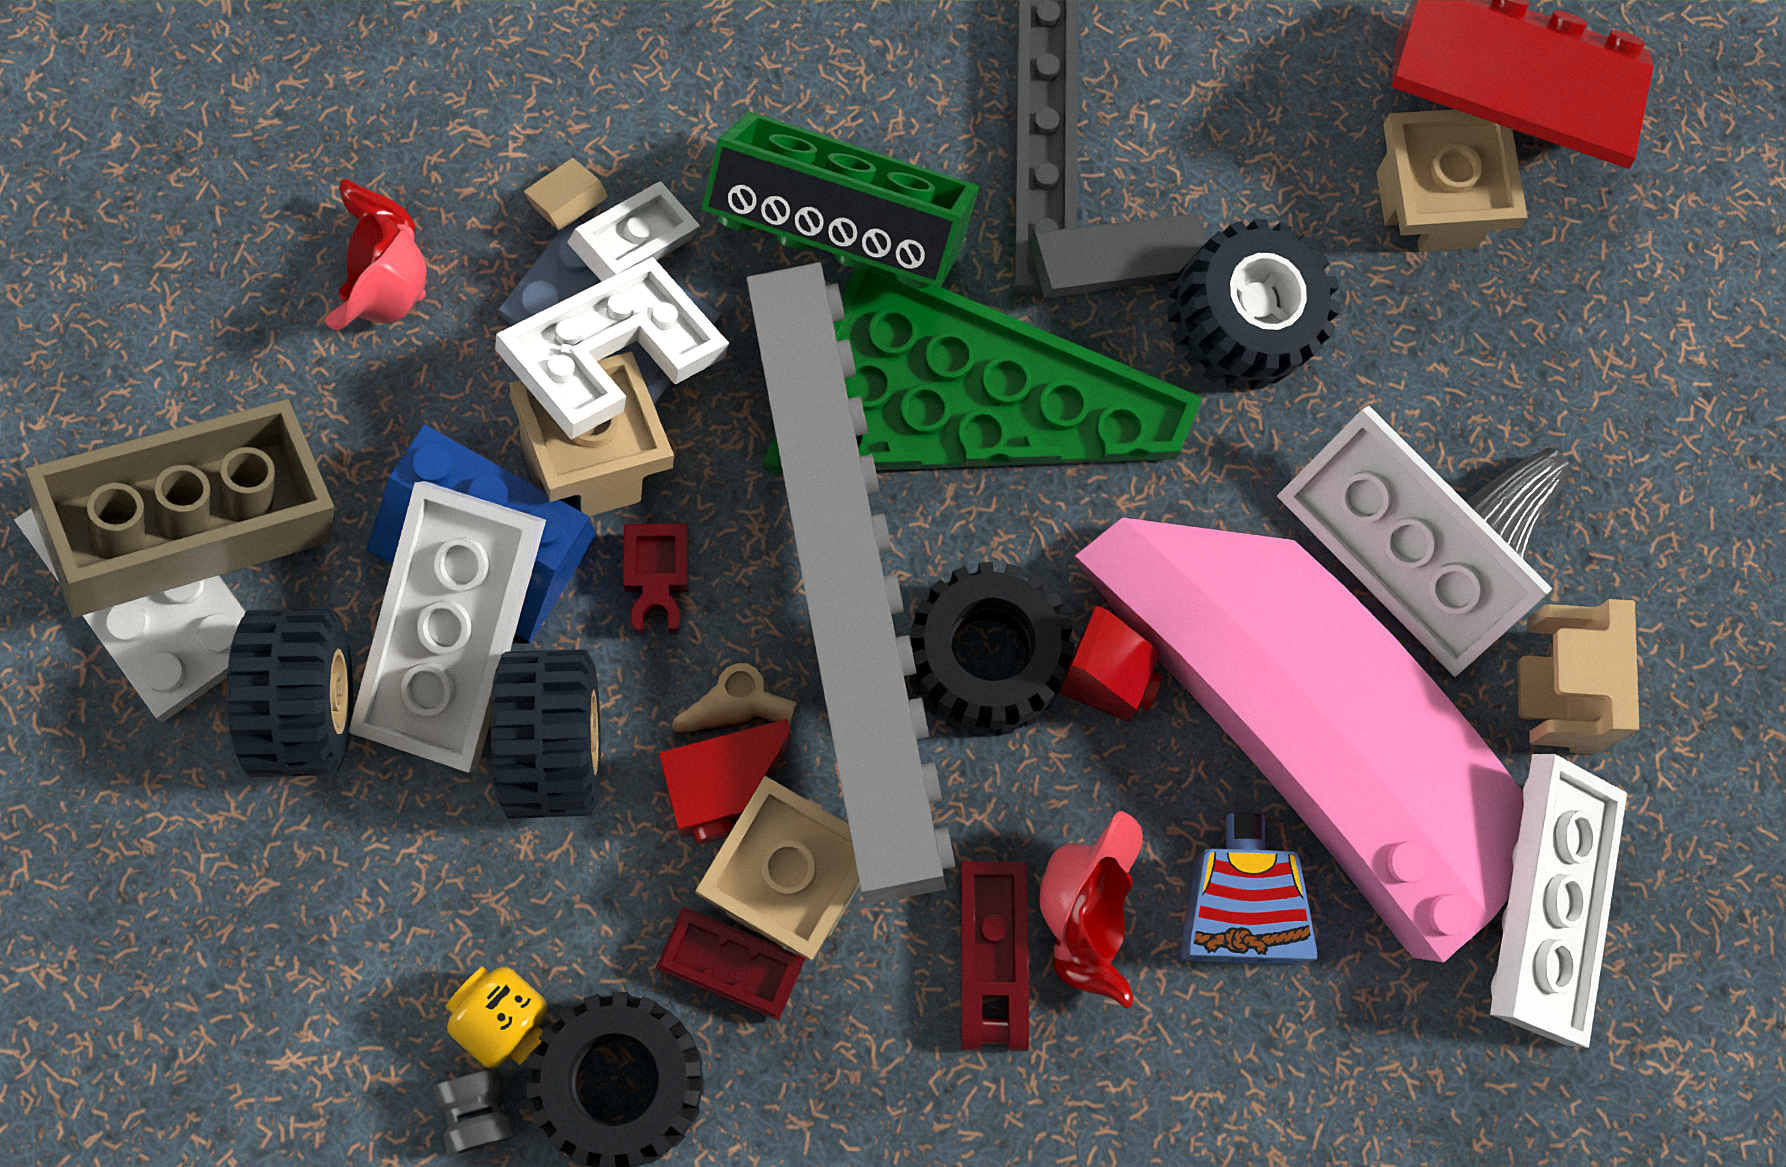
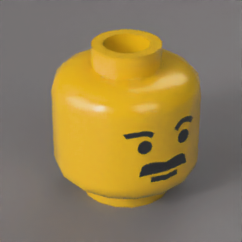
[445,966,548,1069]

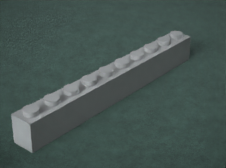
[746,262,956,905]

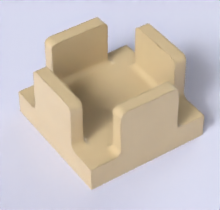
[1376,109,1528,252]
[509,351,674,516]
[1517,599,1639,755]
[695,776,860,962]

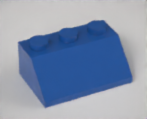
[366,424,597,643]

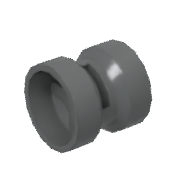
[432,1069,515,1156]

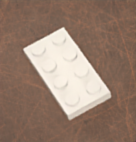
[1277,406,1552,677]
[349,481,546,773]
[14,508,246,723]
[1490,754,1627,1048]

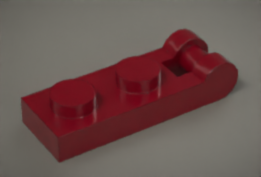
[959,861,1029,1051]

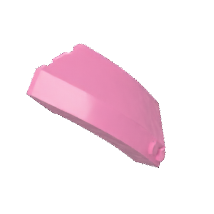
[1072,518,1524,962]

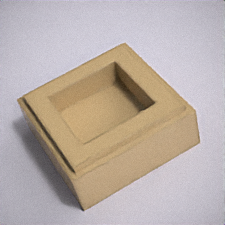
[524,158,608,230]

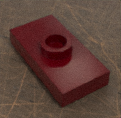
[656,906,805,1022]

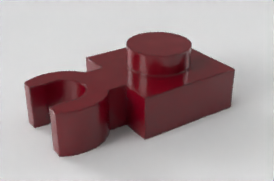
[623,523,689,635]

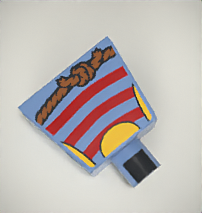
[1180,812,1317,965]

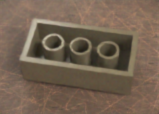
[25,399,335,618]

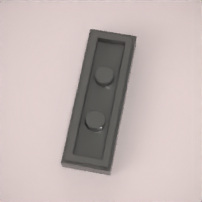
[1028,213,1207,298]

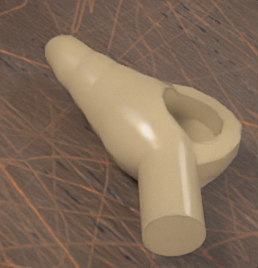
[672,663,798,733]

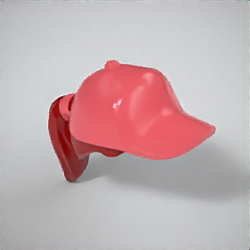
[325,178,426,330]
[1039,811,1143,1009]

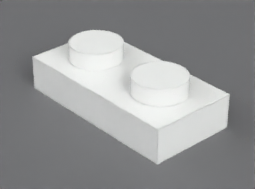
[567,181,700,282]

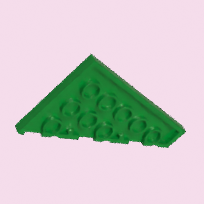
[763,266,1203,474]

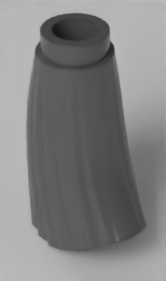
[1465,448,1572,562]

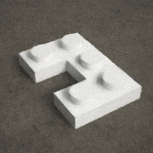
[495,257,729,440]

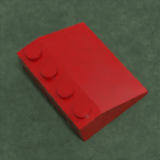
[1391,0,1654,169]

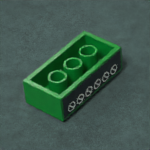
[701,111,980,289]

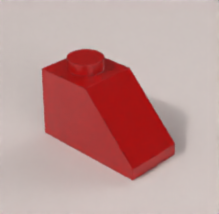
[1058,605,1163,722]
[659,719,791,844]

